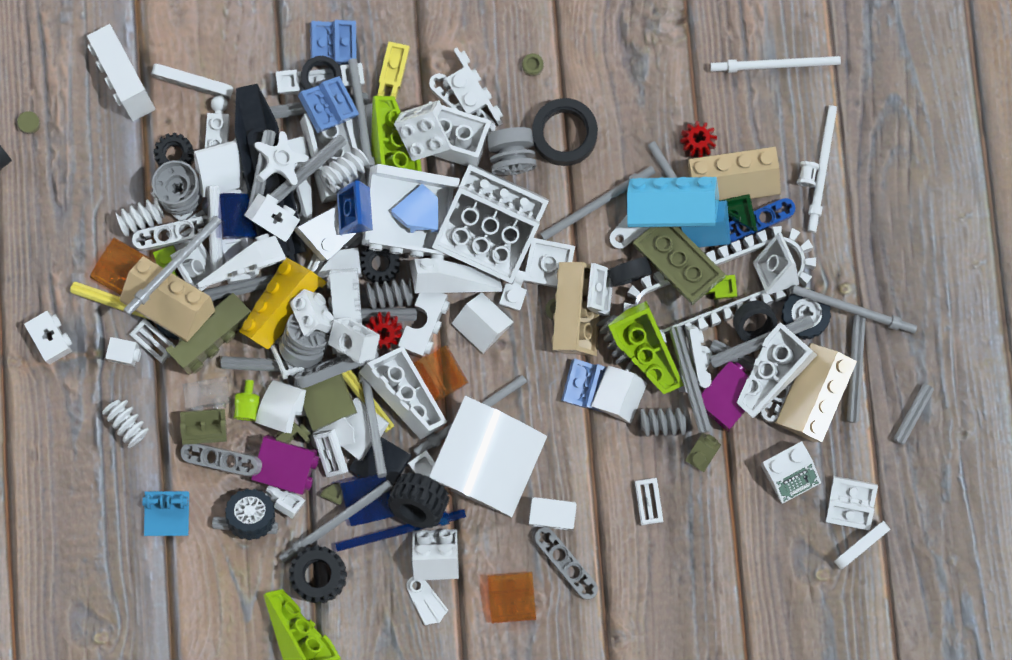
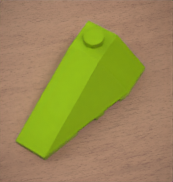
[371,96,422,172]
[608,301,684,394]
[263,589,341,660]

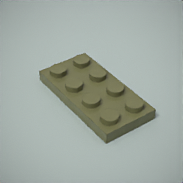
[633,227,725,305]

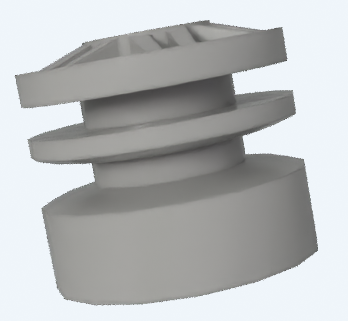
[487,127,537,175]
[152,160,203,215]
[279,313,330,369]

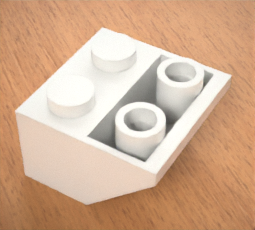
[412,529,459,581]

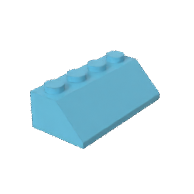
[627,177,719,227]

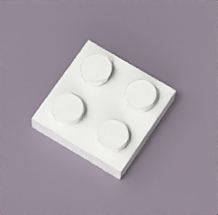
[524,238,575,288]

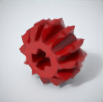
[680,121,717,158]
[366,312,403,349]

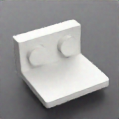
[394,100,451,161]

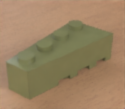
[165,293,251,375]

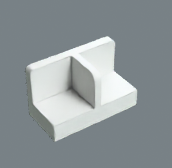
[529,497,576,531]

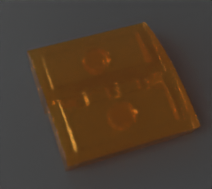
[90,238,151,295]
[413,345,469,402]
[488,572,536,623]

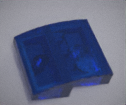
[219,193,258,239]
[340,474,395,526]

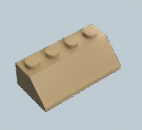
[688,147,781,200]
[120,256,215,342]
[552,262,600,356]
[775,343,857,442]

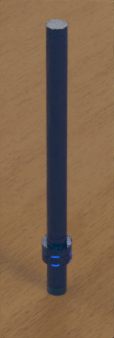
[335,509,466,552]

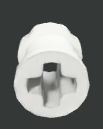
[796,161,819,188]

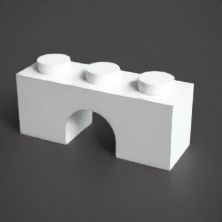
[398,293,450,359]

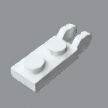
[686,325,712,388]

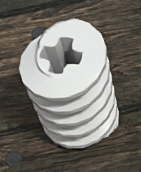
[322,148,370,193]
[115,197,165,236]
[102,400,149,448]

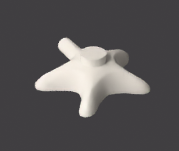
[254,131,310,186]

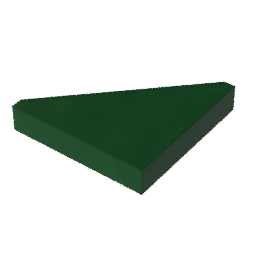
[719,194,758,232]

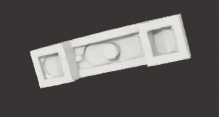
[276,63,365,94]

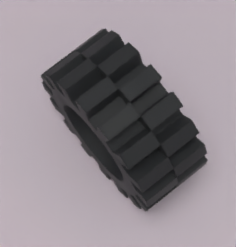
[154,133,194,167]
[360,246,400,284]

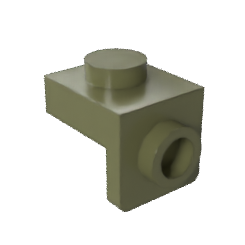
[276,422,311,443]
[685,433,721,472]

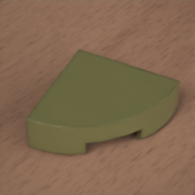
[320,483,350,506]

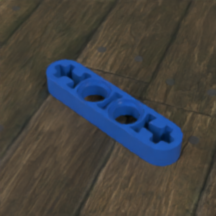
[723,198,796,246]

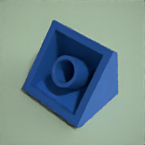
[337,180,373,235]

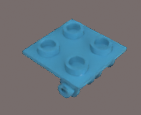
[143,491,189,536]

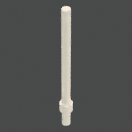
[710,56,841,73]
[808,105,837,233]

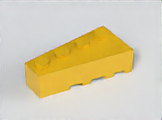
[239,257,327,350]

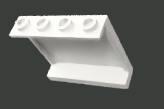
[362,164,459,260]

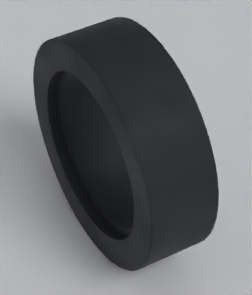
[532,98,598,166]

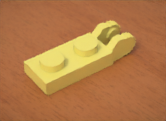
[377,42,410,99]

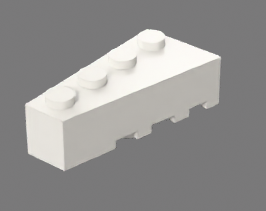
[87,24,156,121]
[294,205,356,262]
[327,268,362,357]
[359,346,447,439]

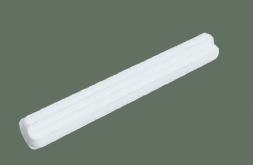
[207,185,223,272]

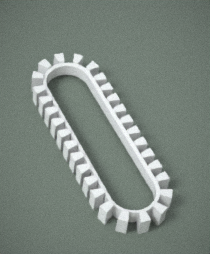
[623,226,816,344]

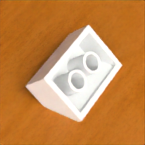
[429,101,492,167]

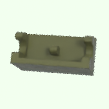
[180,409,227,445]

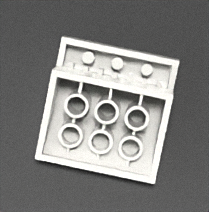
[432,163,549,284]
[429,396,547,517]

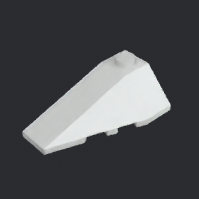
[288,136,312,225]
[196,234,286,289]
[409,258,502,293]
[737,322,817,418]

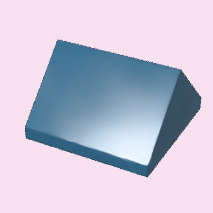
[681,200,731,248]

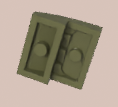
[301,374,357,431]

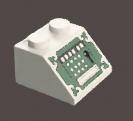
[761,441,821,504]

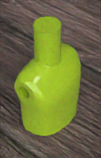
[233,380,260,421]

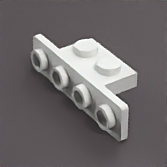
[446,48,503,125]

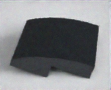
[349,437,412,493]

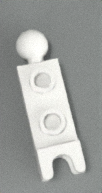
[205,95,230,148]

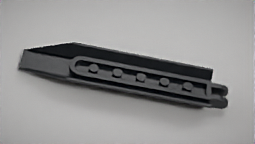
[234,84,306,268]

